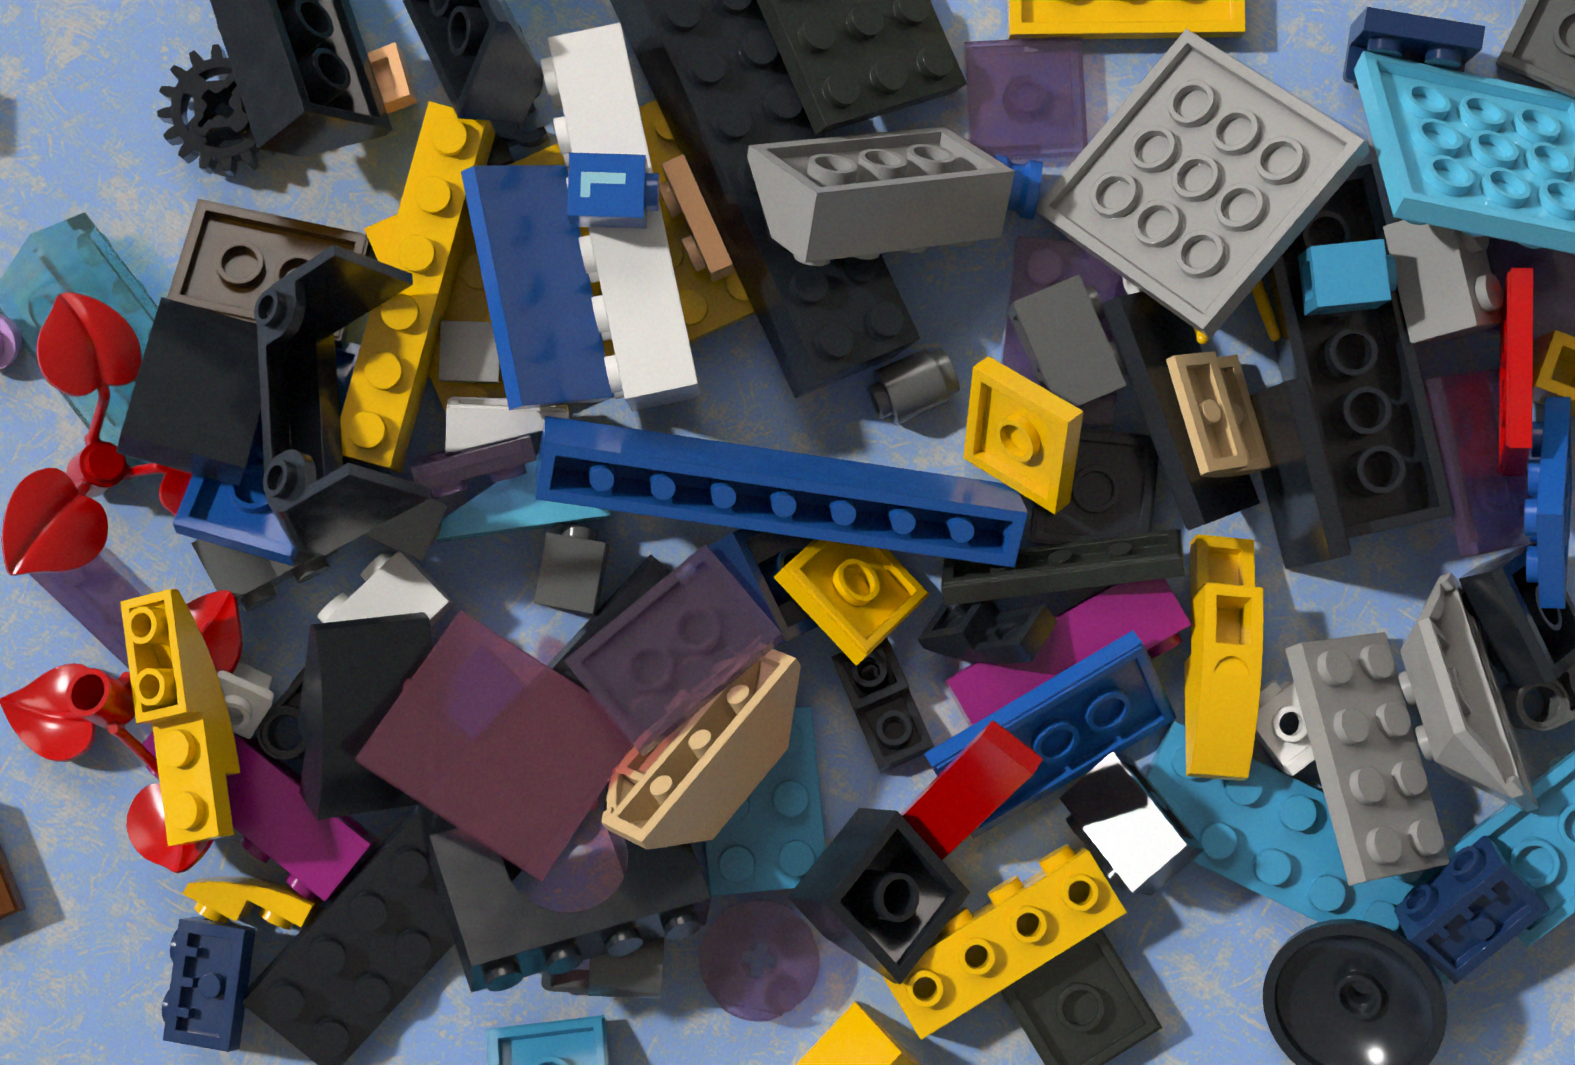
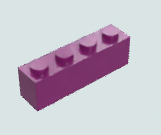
[943,578,1192,727]
[142,731,380,901]

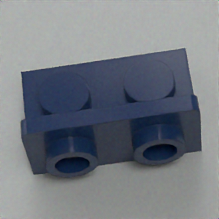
[1343,7,1485,84]
[1394,835,1550,984]
[162,916,256,1052]

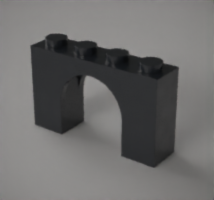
[429,788,711,993]

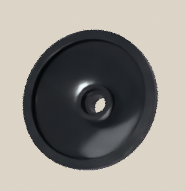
[1263,919,1448,1065]

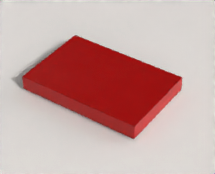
[1498,268,1533,476]

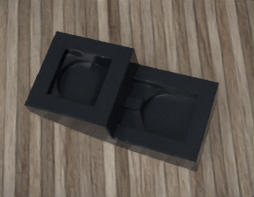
[917,600,1058,664]

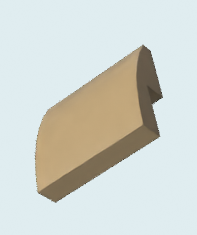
[1166,351,1271,477]

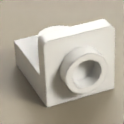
[217,662,274,739]

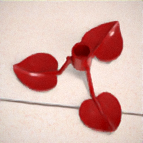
[1,292,193,576]
[0,590,243,874]

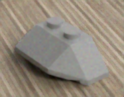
[1398,572,1539,812]

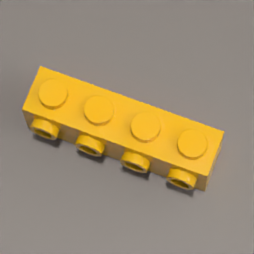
[882,844,1127,1040]

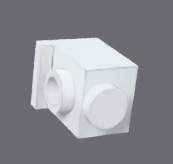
[1255,679,1315,776]

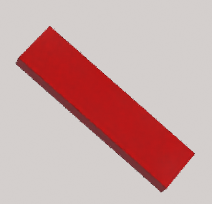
[901,720,1043,860]

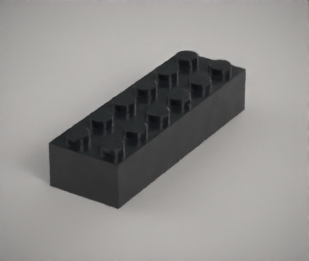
[1262,163,1454,538]

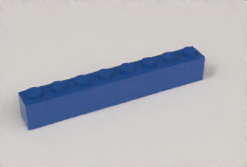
[536,416,1028,567]

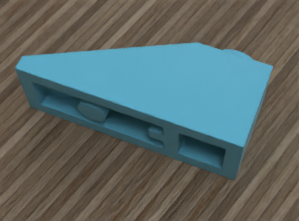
[435,454,614,542]

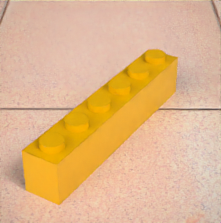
[340,101,496,473]

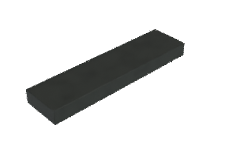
[941,529,1185,606]

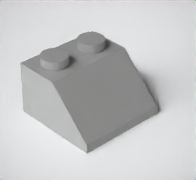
[1383,220,1503,343]

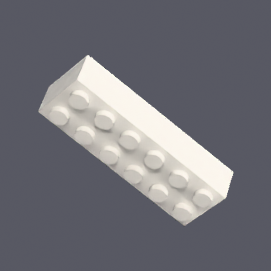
[541,22,701,411]

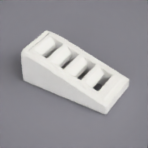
[445,396,569,453]

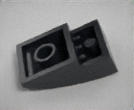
[116,297,261,486]
[297,612,436,820]

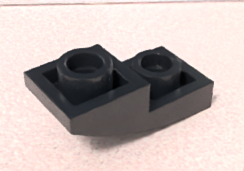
[831,637,934,773]

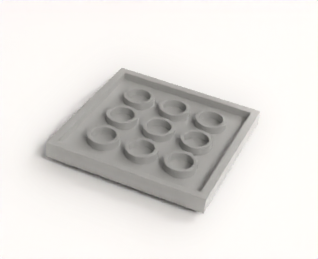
[1036,29,1370,339]

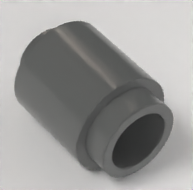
[867,348,960,425]

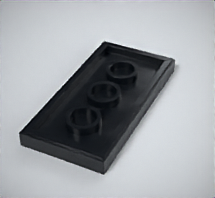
[1102,291,1260,531]

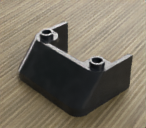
[254,245,430,555]

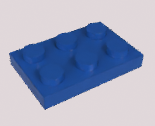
[1524,397,1573,609]

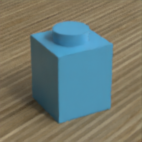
[1298,239,1397,316]

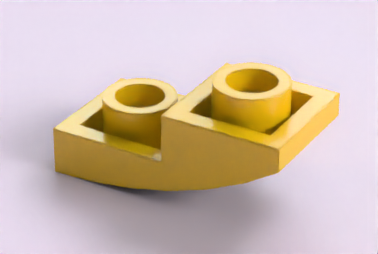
[182,876,323,930]

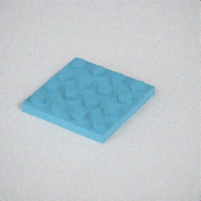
[1354,51,1575,254]

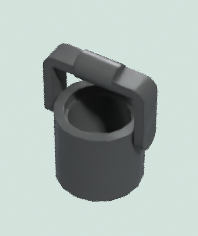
[540,937,664,999]

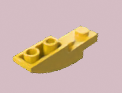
[1184,534,1264,781]
[120,589,240,846]

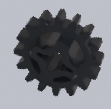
[157,44,276,176]

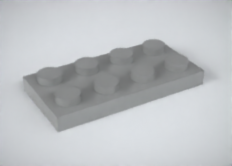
[1285,632,1450,886]

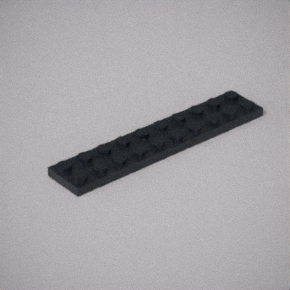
[243,554,730,1065]

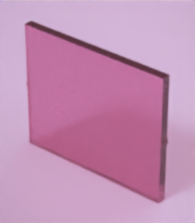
[355,610,643,882]

